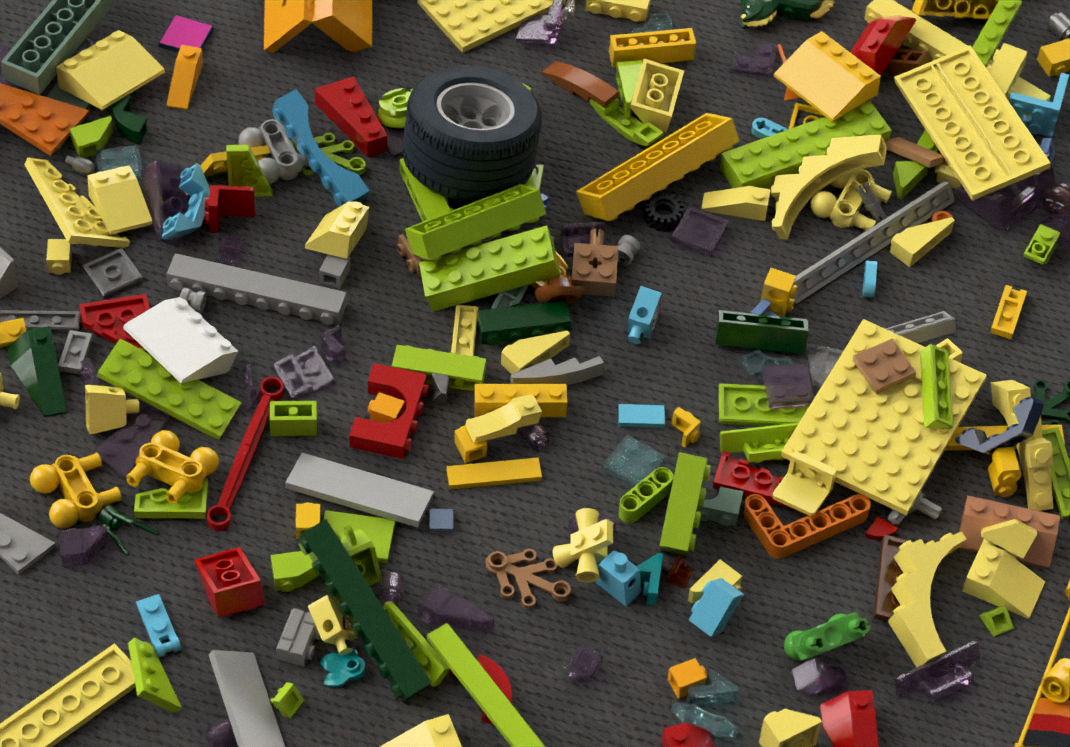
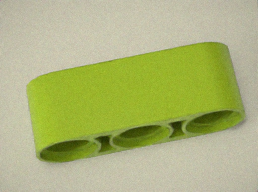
[619,467,673,523]

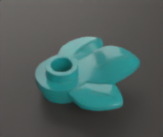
[320,647,366,687]

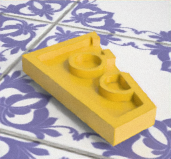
[201,145,270,177]

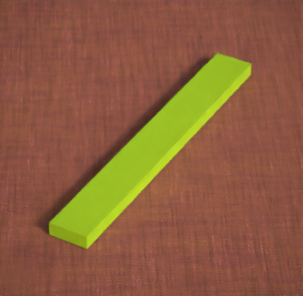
[427,623,545,747]

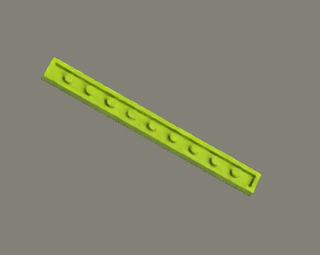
[917,0,1022,153]

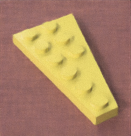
[25,158,130,248]

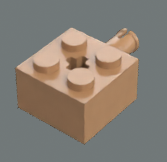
[571,229,618,297]

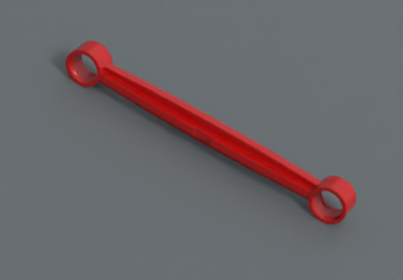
[207,377,284,531]

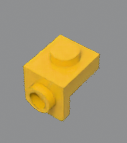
[672,407,701,447]

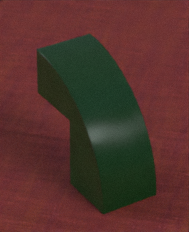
[112,95,148,145]

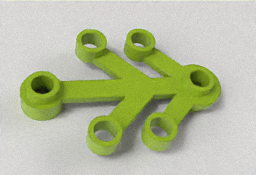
[290,133,365,176]

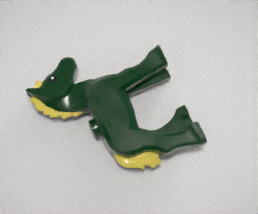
[741,0,834,29]

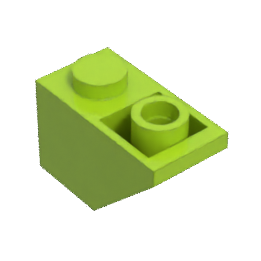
[70,116,113,158]
[1023,224,1060,265]

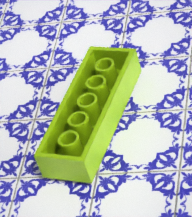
[405,184,546,261]
[419,226,560,311]

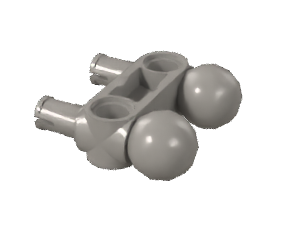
[238,119,309,184]

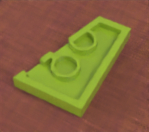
[128,637,182,713]

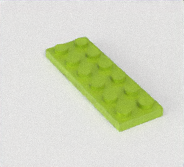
[97,339,241,440]

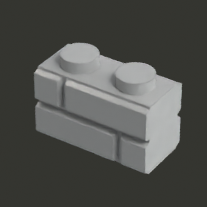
[276,608,321,667]

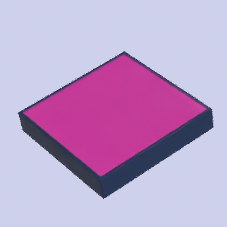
[159,14,214,53]

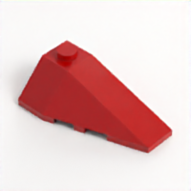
[820,690,878,747]

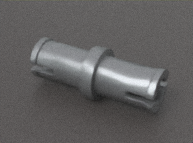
[856,182,887,224]

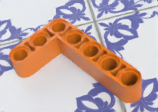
[743,494,871,559]

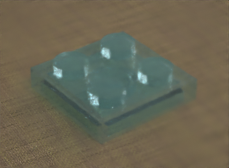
[95,145,144,182]
[602,434,666,487]

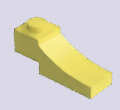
[465,394,542,443]

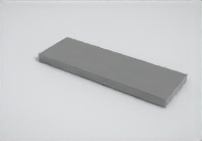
[285,453,434,527]
[209,650,285,747]

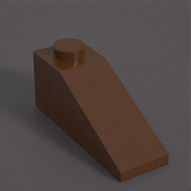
[884,49,932,76]

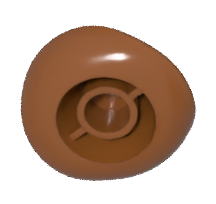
[535,276,585,305]

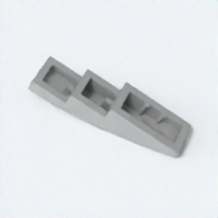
[510,356,604,385]

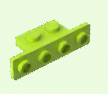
[720,423,799,463]

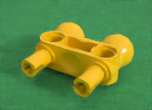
[126,430,219,504]
[30,452,122,529]

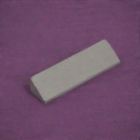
[885,311,956,343]

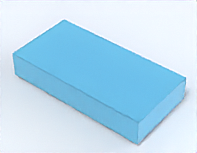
[618,404,665,428]

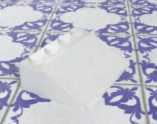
[123,297,238,383]

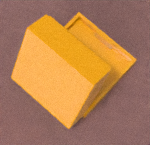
[264,0,372,52]

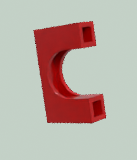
[349,363,430,459]

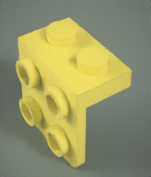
[772,451,837,516]

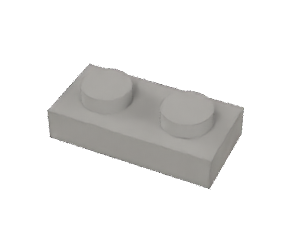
[58,330,93,375]

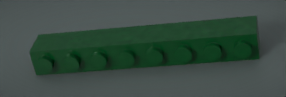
[298,519,431,703]

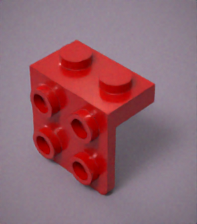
[205,185,255,233]

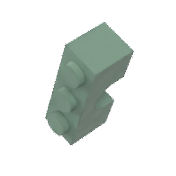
[698,487,743,526]

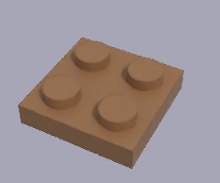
[852,338,916,394]

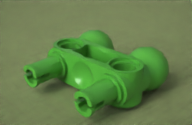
[784,612,870,661]

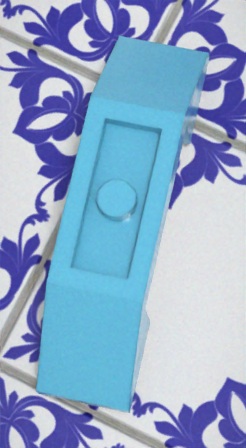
[161,163,210,240]

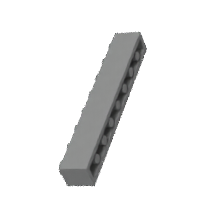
[167,253,346,325]

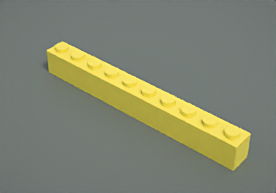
[864,0,1050,116]

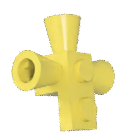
[553,508,613,583]

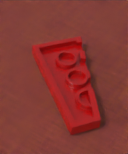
[713,450,794,509]

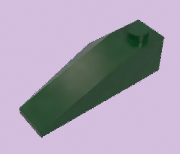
[7,326,67,417]

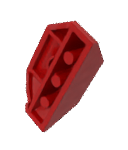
[850,15,916,76]

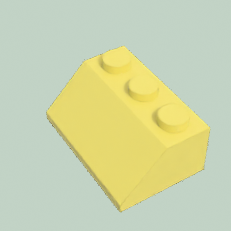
[630,59,684,132]
[305,201,369,259]

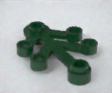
[1033,379,1070,425]

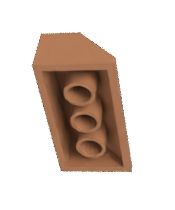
[959,495,1060,568]

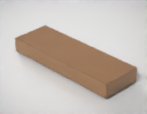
[884,137,945,168]

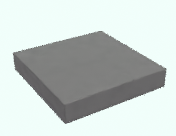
[82,248,143,299]

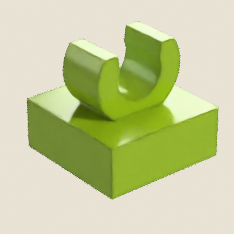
[270,682,304,718]

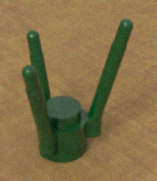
[99,505,159,556]

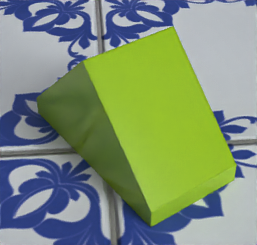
[893,161,928,199]

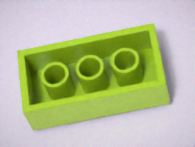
[660,452,711,556]

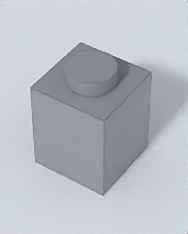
[319,254,350,289]

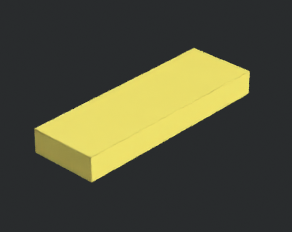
[451,305,479,356]

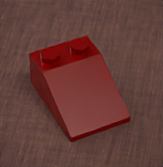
[194,547,264,618]

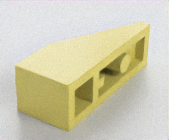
[701,186,770,221]
[890,217,955,267]
[501,331,570,374]

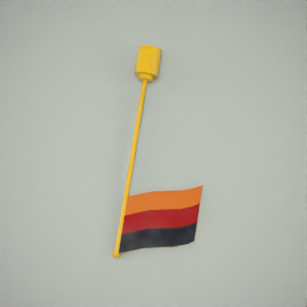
[1015,580,1070,747]

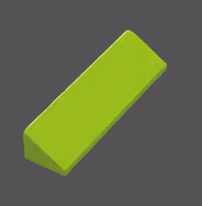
[920,344,953,429]

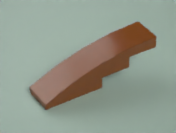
[542,61,619,108]

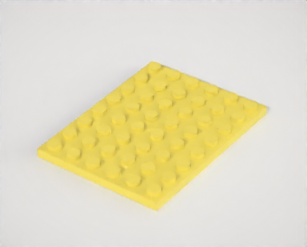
[781,319,986,516]

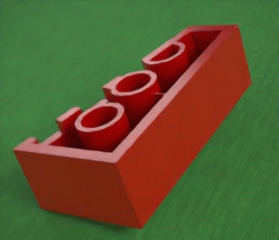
[315,76,387,157]

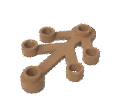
[485,549,571,609]

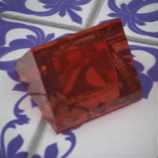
[665,555,693,589]

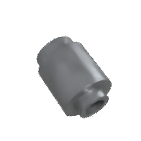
[1048,13,1070,41]

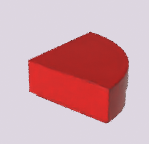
[865,517,898,540]

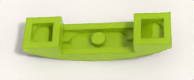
[590,98,664,146]

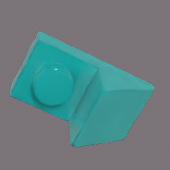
[636,553,663,605]

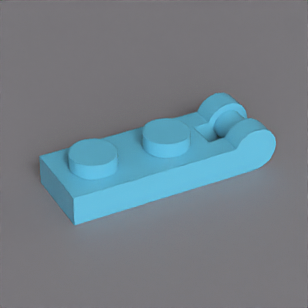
[136,594,182,658]

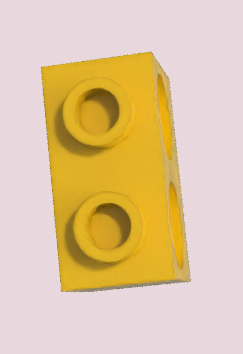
[761,268,798,317]

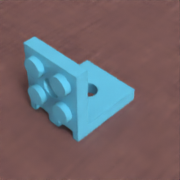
[1009,73,1069,137]

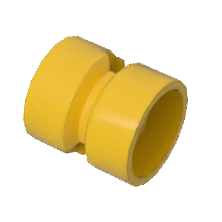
[1041,658,1070,703]

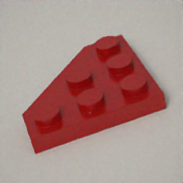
[79,294,150,353]

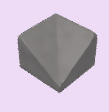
[429,373,449,406]

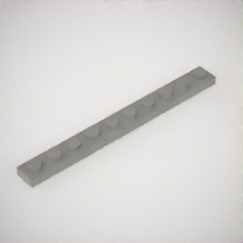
[792,182,955,304]

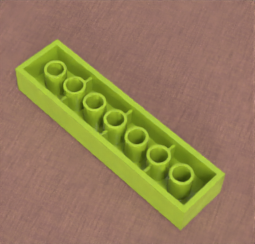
[720,101,891,189]

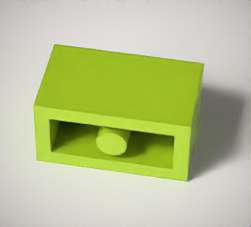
[270,401,317,436]

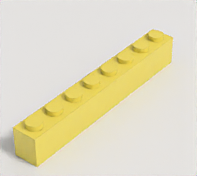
[934,43,1027,191]

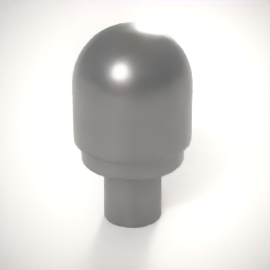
[65,156,95,176]

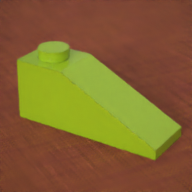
[616,60,642,119]
[271,551,318,592]

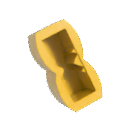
[988,447,1021,497]

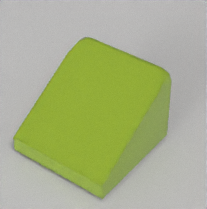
[979,606,1014,637]

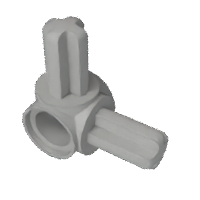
[888,491,942,525]

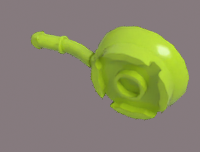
[377,88,413,128]

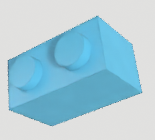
[689,578,744,637]

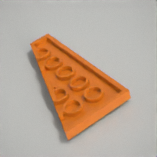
[0,83,90,156]

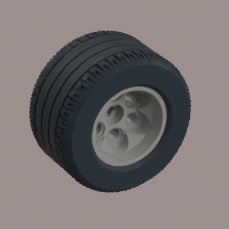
[402,66,542,202]

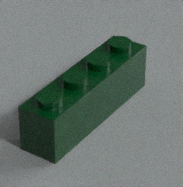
[477,300,571,345]
[715,310,809,354]

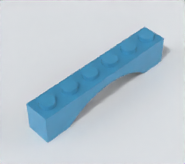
[272,89,370,206]

